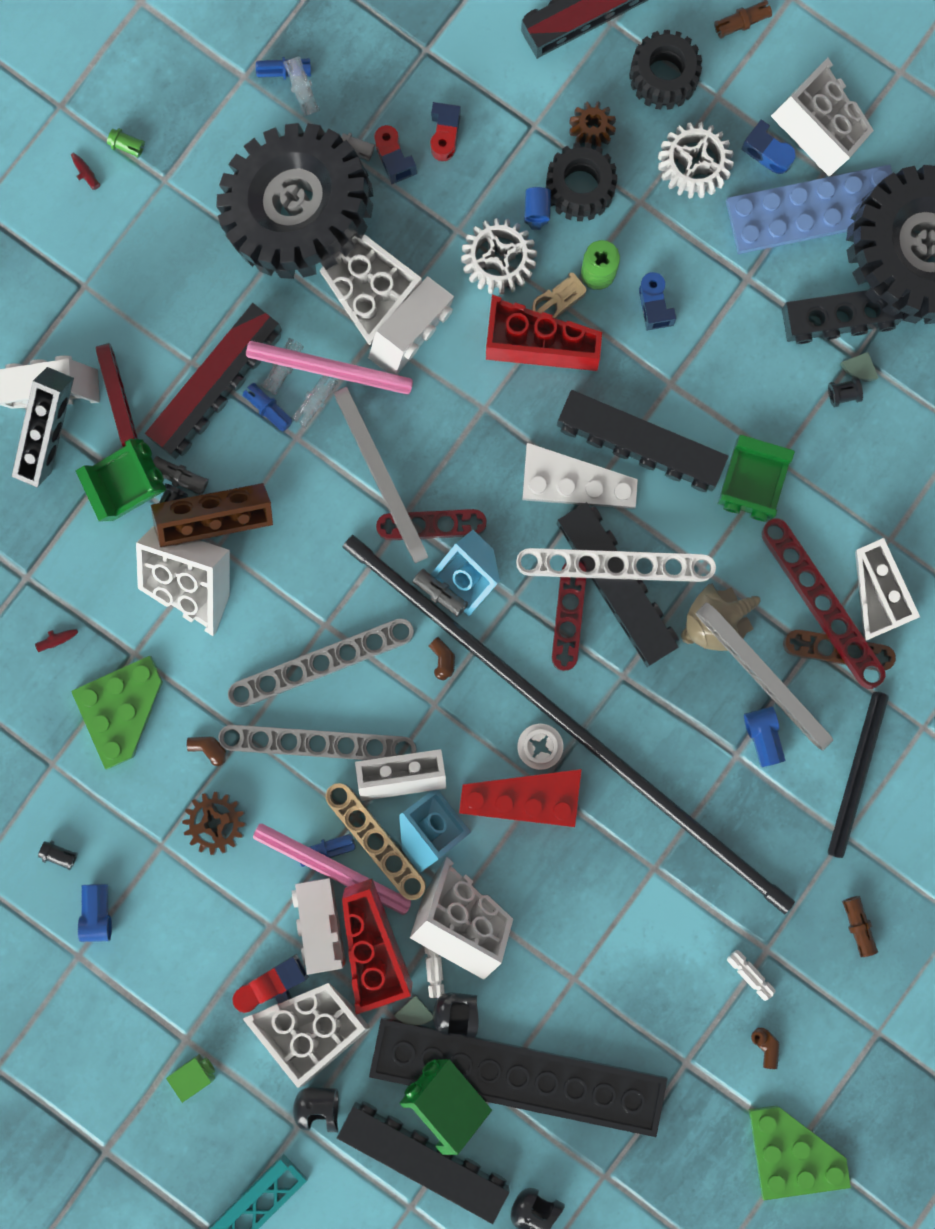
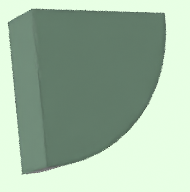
[840,352,879,382]
[394,995,433,1025]

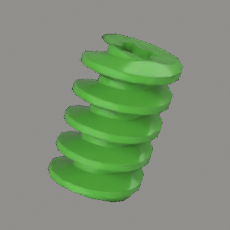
[581,240,620,290]

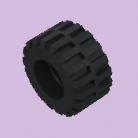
[629,30,702,110]
[546,143,617,222]

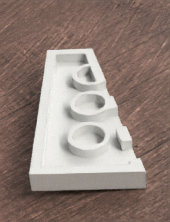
[522,443,638,509]

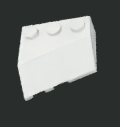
[771,58,874,176]
[320,234,422,345]
[136,526,230,636]
[410,856,513,980]
[243,983,371,1088]

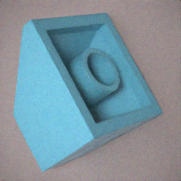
[431,530,500,616]
[399,790,471,873]

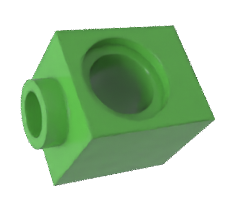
[166,1054,215,1103]

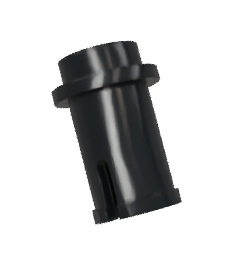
[38,840,78,870]

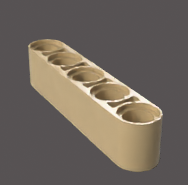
[326,783,426,900]

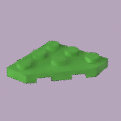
[71,656,163,770]
[749,1105,851,1201]

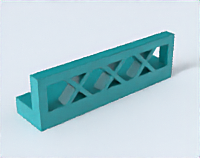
[208,1154,308,1229]

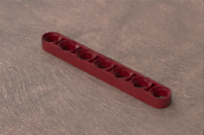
[762,518,886,689]

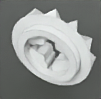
[517,724,563,770]

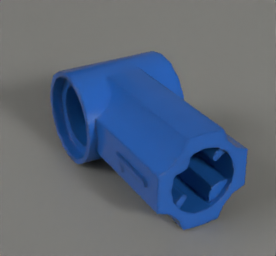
[524,187,551,230]
[744,706,786,767]
[78,884,112,942]

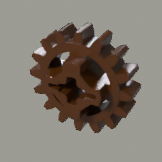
[182,792,247,855]

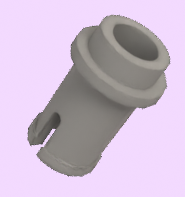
[341,133,375,162]

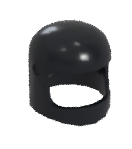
[433,993,479,1038]
[293,1087,338,1133]
[510,1188,565,1229]

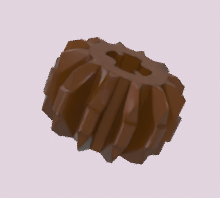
[569,101,616,148]

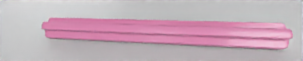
[246,341,413,395]
[253,824,411,915]

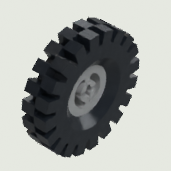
[216,123,374,279]
[846,165,935,324]

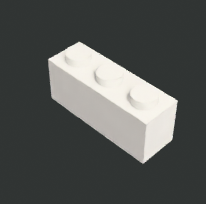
[355,749,446,801]

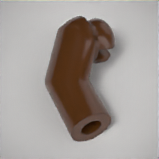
[428,637,455,681]
[187,737,226,766]
[751,1028,780,1069]

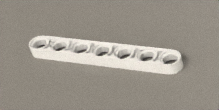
[516,548,716,582]

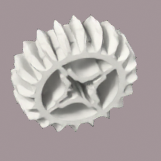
[658,122,734,199]
[461,218,537,295]

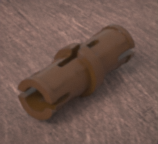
[714,0,772,39]
[842,896,878,957]

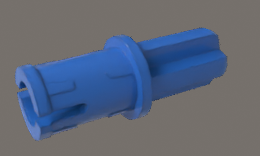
[255,57,311,80]
[242,383,293,432]
[300,834,355,867]

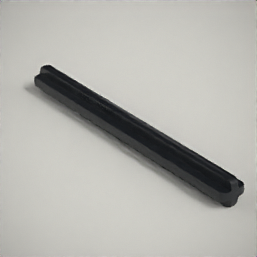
[828,692,889,858]

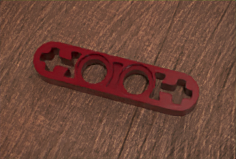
[96,343,138,447]
[376,509,487,541]
[551,562,586,671]

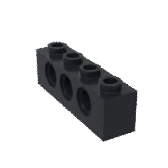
[782,290,904,344]
[11,367,74,488]

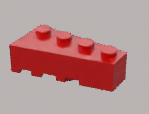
[486,294,602,371]
[459,769,582,827]
[342,878,413,1015]

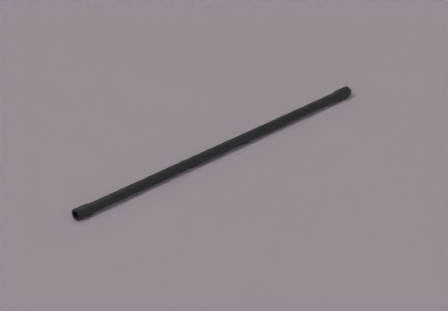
[342,535,795,915]

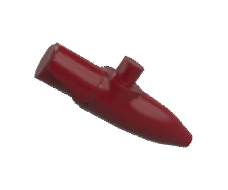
[71,153,100,190]
[35,629,78,652]

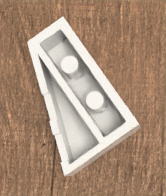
[368,276,454,375]
[0,356,100,409]
[855,538,920,640]
[292,878,346,975]

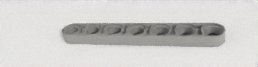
[333,387,428,563]
[696,603,833,751]
[228,619,414,707]
[218,725,416,760]

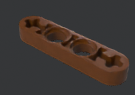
[783,630,896,671]

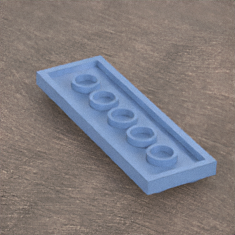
[726,165,892,254]

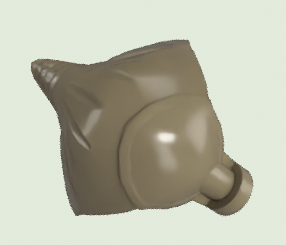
[681,583,761,651]

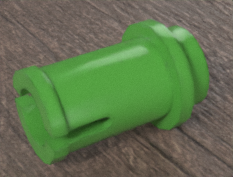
[107,128,145,158]

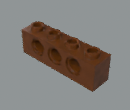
[151,483,273,548]

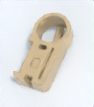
[532,273,586,319]

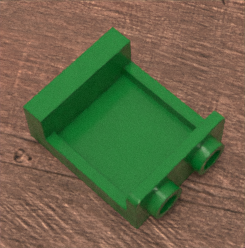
[717,435,795,522]
[75,439,166,522]
[400,1059,492,1155]

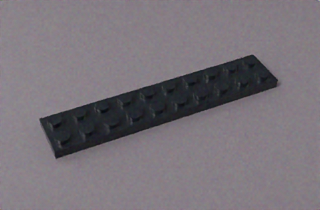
[369,1017,667,1137]

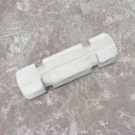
[424,946,445,998]
[727,950,776,1001]

